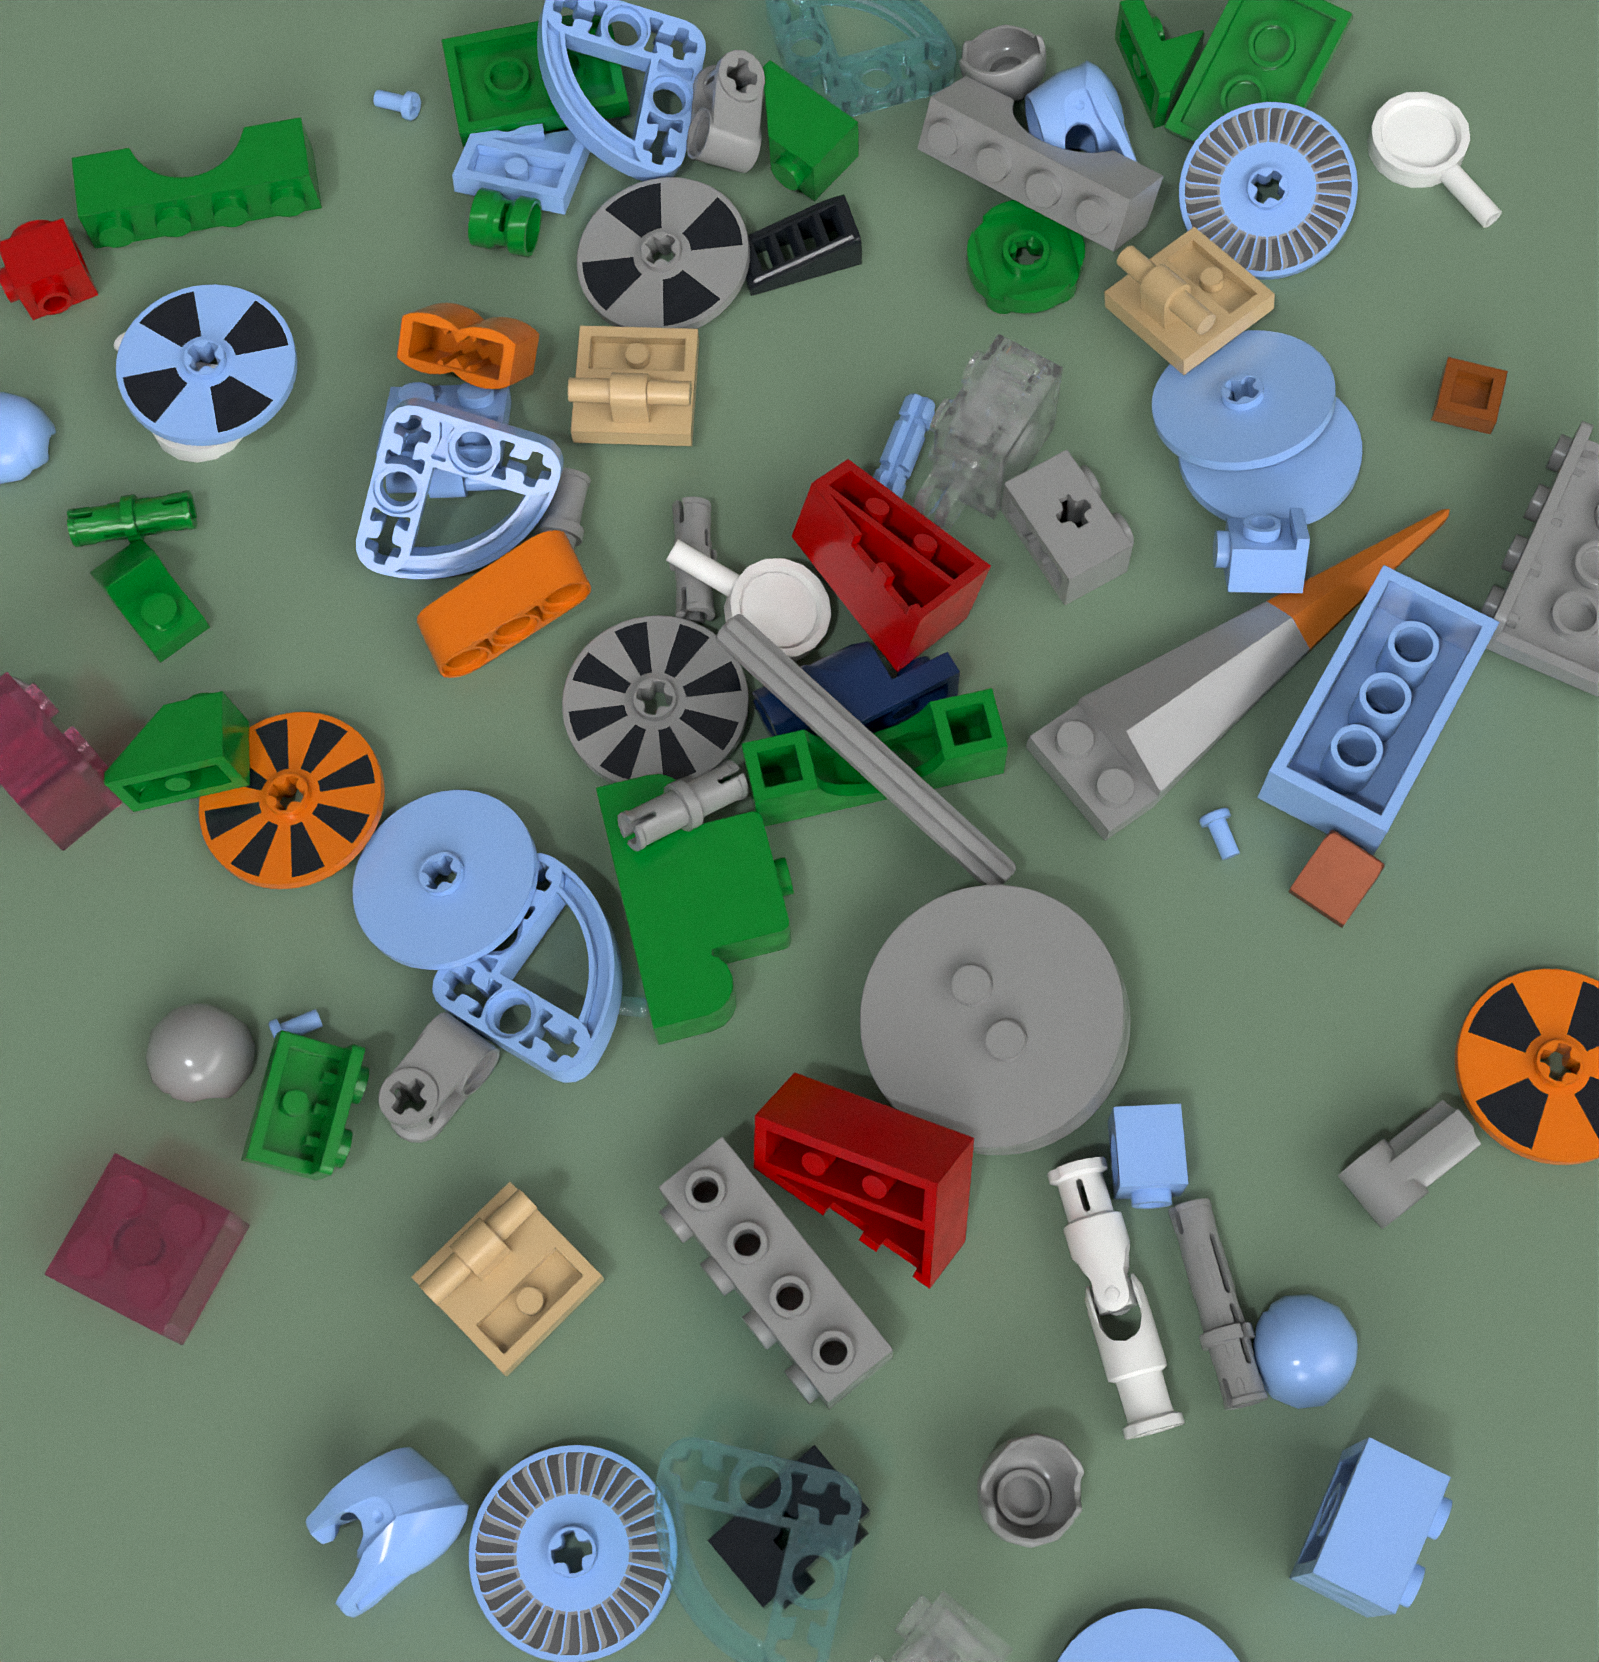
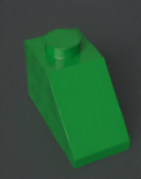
[763,60,859,202]
[104,691,250,812]

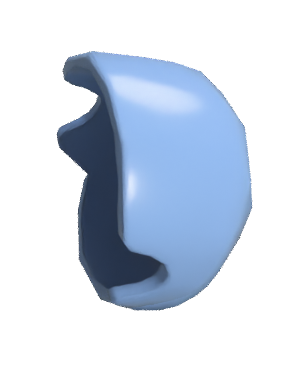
[0,392,56,484]
[1253,1294,1358,1409]

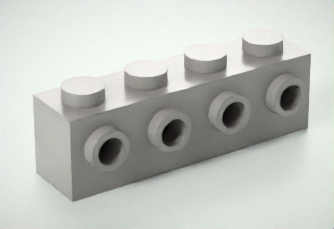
[659,1137,893,1410]

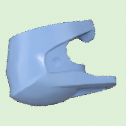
[1025,61,1138,163]
[306,1447,469,1618]

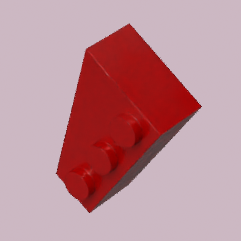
[791,459,991,672]
[753,1072,974,1289]

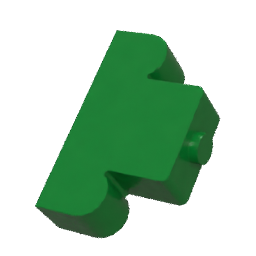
[596,774,794,1045]

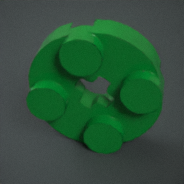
[966,200,1085,314]

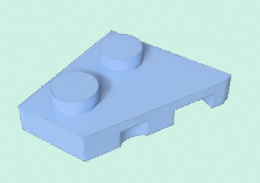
[452,124,590,215]

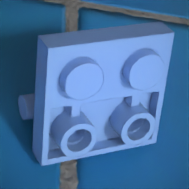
[376,382,512,498]

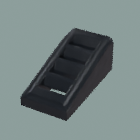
[745,194,862,296]

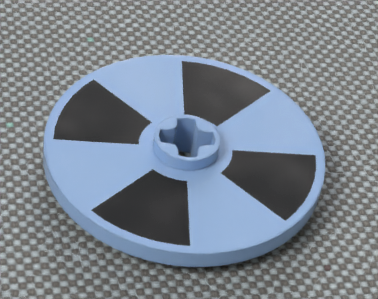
[116,284,298,446]

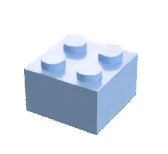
[1289,1437,1452,1618]

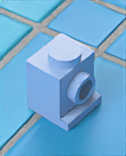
[1213,508,1310,593]

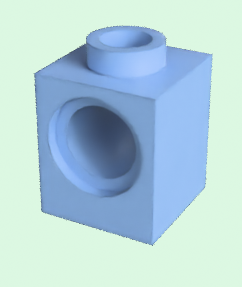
[1108,1104,1189,1209]

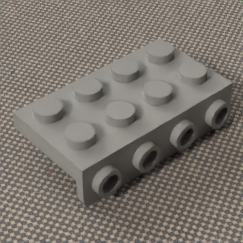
[1480,421,1599,697]

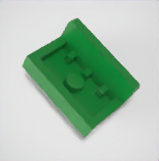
[241,1030,369,1181]

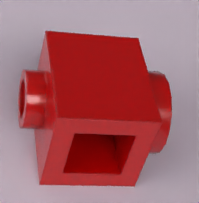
[0,218,98,320]

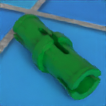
[67,490,197,547]

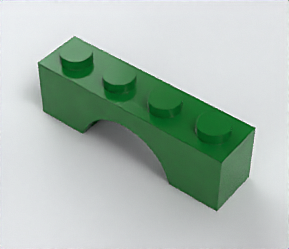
[71,117,322,249]
[741,688,1008,827]

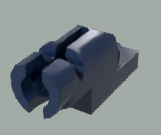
[752,641,960,737]

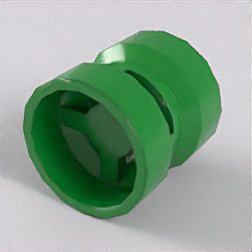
[468,188,542,258]

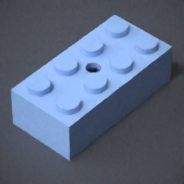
[1257,565,1500,855]

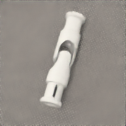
[1047,1157,1185,1440]

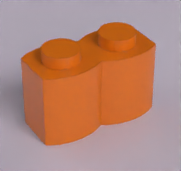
[397,303,540,389]

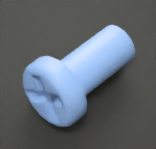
[373,89,421,121]
[1199,808,1240,860]
[268,1009,323,1039]

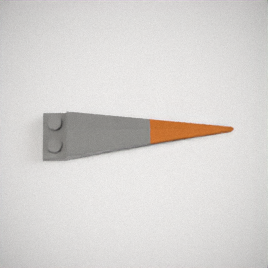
[1026,509,1450,841]

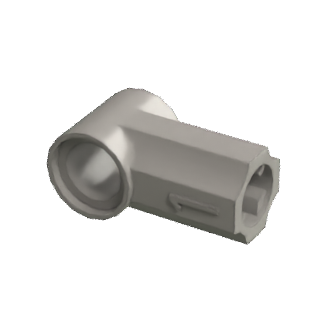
[1338,1100,1481,1229]

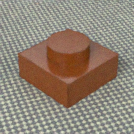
[1431,357,1508,434]

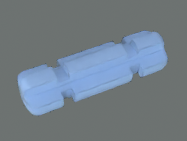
[873,393,935,499]

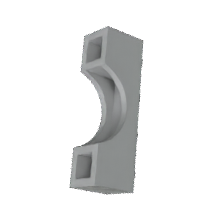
[917,75,1163,252]

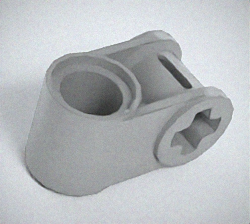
[687,50,765,173]
[378,1012,500,1143]

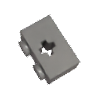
[1001,450,1134,605]

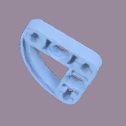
[537,0,706,181]
[356,398,564,579]
[432,853,623,1083]

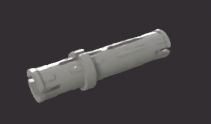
[1168,1198,1269,1410]

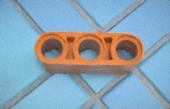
[417,530,591,678]

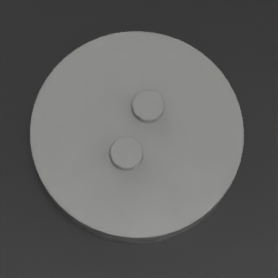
[860,885,1131,1155]

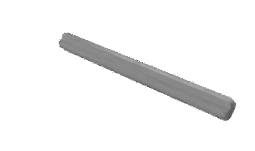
[716,614,1016,885]

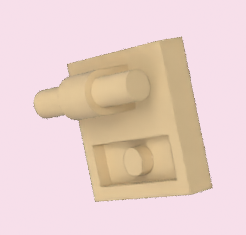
[1104,227,1275,375]
[568,326,700,446]
[412,1182,605,1377]

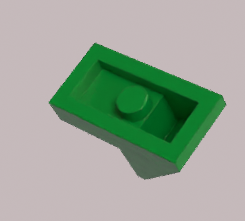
[1115,0,1205,128]
[89,539,210,663]

